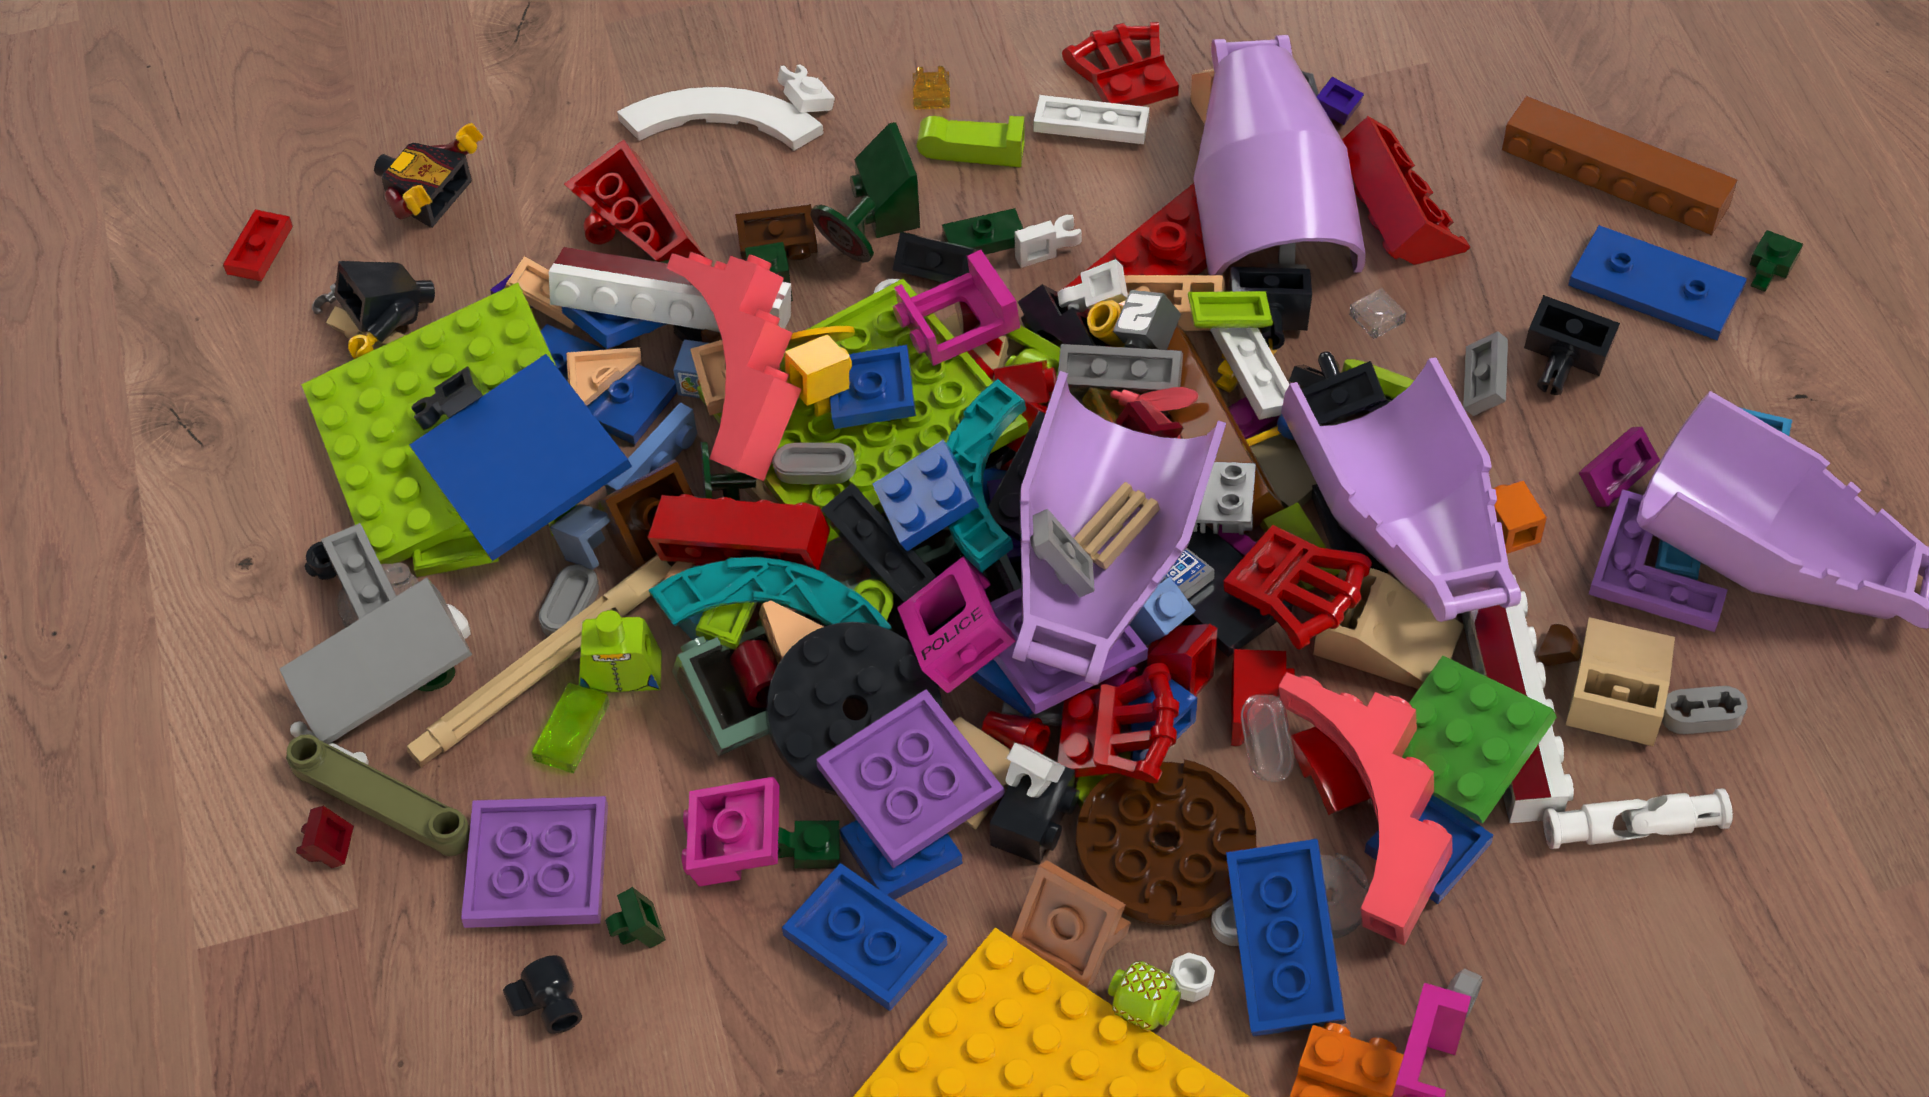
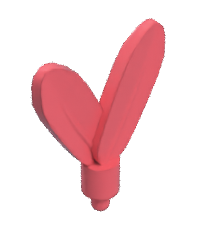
[1111,387,1198,439]

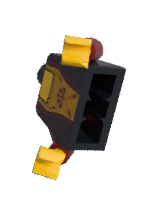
[374,123,484,228]

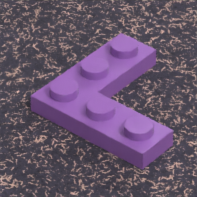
[1588,489,1728,632]

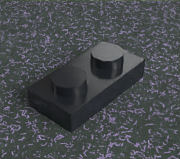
[892,232,977,283]

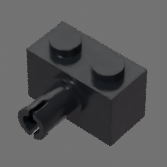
[1228,267,1312,350]
[1524,295,1620,395]

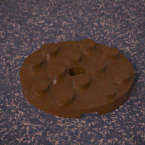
[1076,759,1257,925]

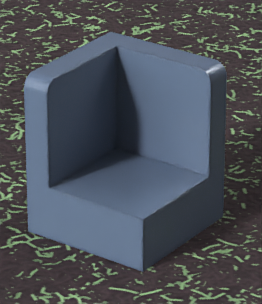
[550,504,611,570]

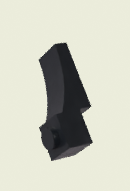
[1018,284,1105,346]

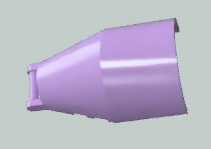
[1194,35,1366,275]
[1281,357,1521,622]
[1012,371,1226,685]
[1637,391,1929,629]

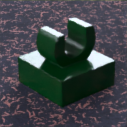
[605,887,666,948]

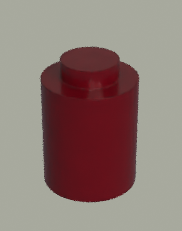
[730,639,778,708]

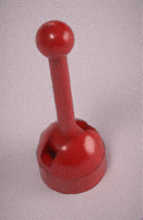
[583,208,615,245]

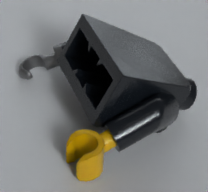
[312,261,435,359]

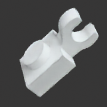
[1015,215,1082,268]
[1057,259,1128,312]

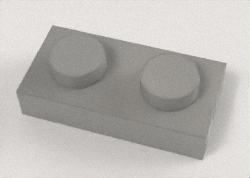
[1463,331,1508,416]
[1030,509,1095,598]

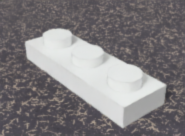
[1034,95,1150,144]
[1210,328,1289,420]

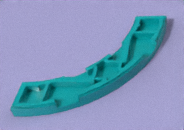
[947,379,1026,572]
[649,557,891,630]

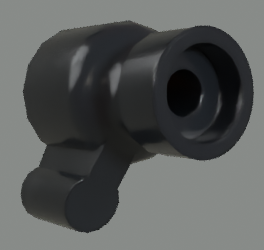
[503,955,582,1034]

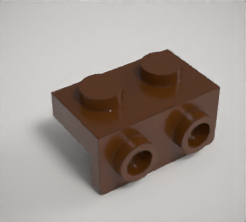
[735,204,818,261]

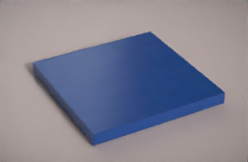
[410,354,632,561]

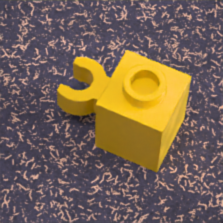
[785,334,852,417]

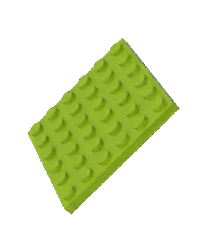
[697,279,1029,543]
[301,282,557,570]

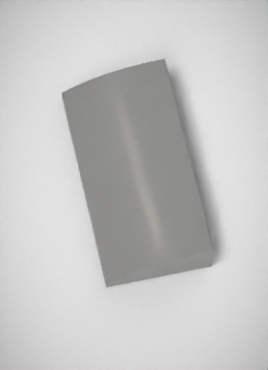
[279,577,472,744]

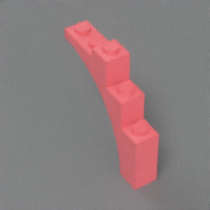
[666,252,801,481]
[1279,672,1452,945]

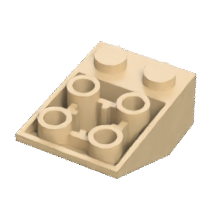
[1313,568,1464,689]
[1566,617,1675,746]

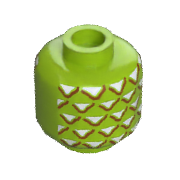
[1108,961,1181,1031]

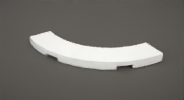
[617,87,823,151]

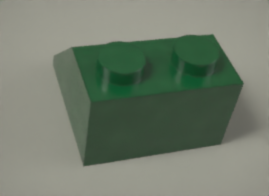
[850,122,920,238]

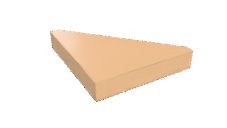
[566,347,641,406]

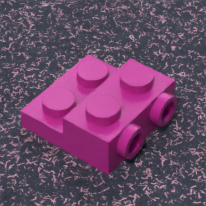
[681,777,780,887]

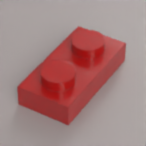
[223,209,293,282]

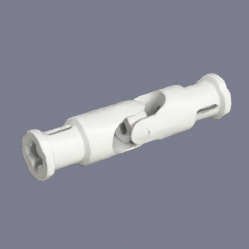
[1543,788,1733,849]

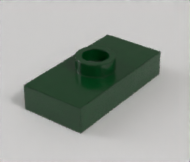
[942,208,1023,255]

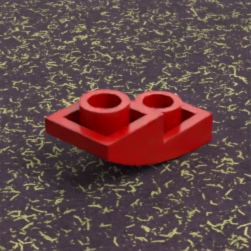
[1287,726,1371,815]

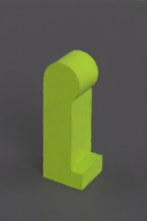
[916,116,1025,167]

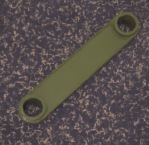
[286,734,470,856]

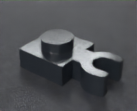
[411,366,483,430]

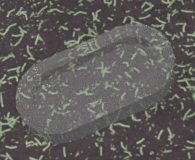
[1241,694,1295,782]

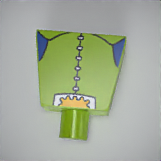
[579,610,662,693]

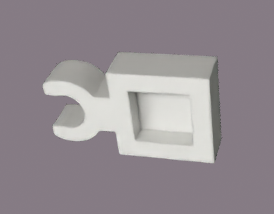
[777,65,835,113]

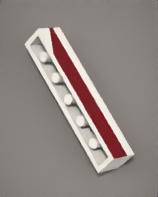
[549,247,791,332]
[1461,575,1574,823]

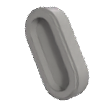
[772,443,857,484]
[539,564,599,636]

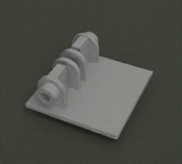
[1193,462,1256,535]

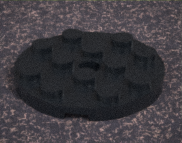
[766,622,942,796]

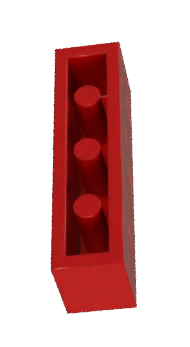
[648,494,831,571]

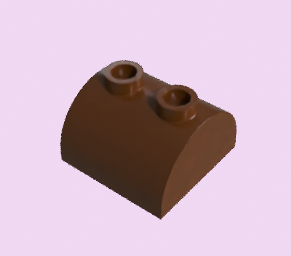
[599,460,694,571]

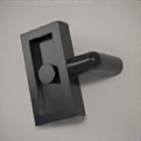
[1301,351,1387,426]

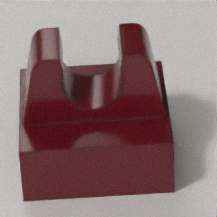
[296,805,354,868]

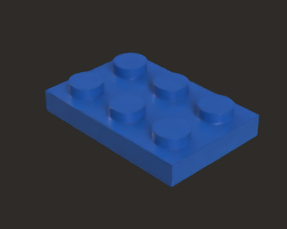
[782,863,948,1011]

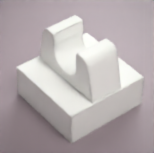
[1006,743,1065,798]

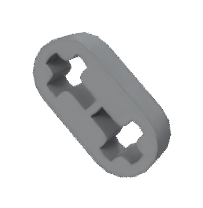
[1662,686,1748,734]

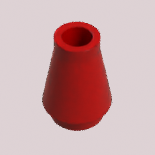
[982,711,1050,754]

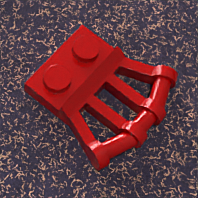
[1062,22,1179,106]
[1223,525,1372,650]
[1057,663,1180,784]

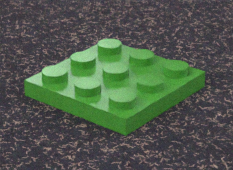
[1402,656,1557,824]

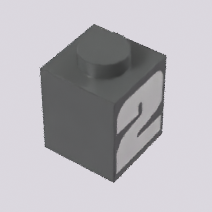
[1113,290,1181,350]

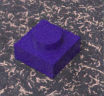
[1317,77,1364,125]

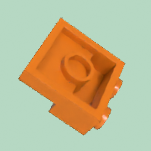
[1290,1022,1404,1097]

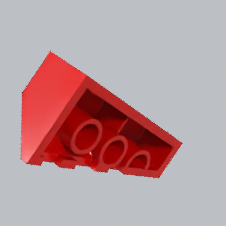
[1342,116,1471,265]
[564,139,705,262]

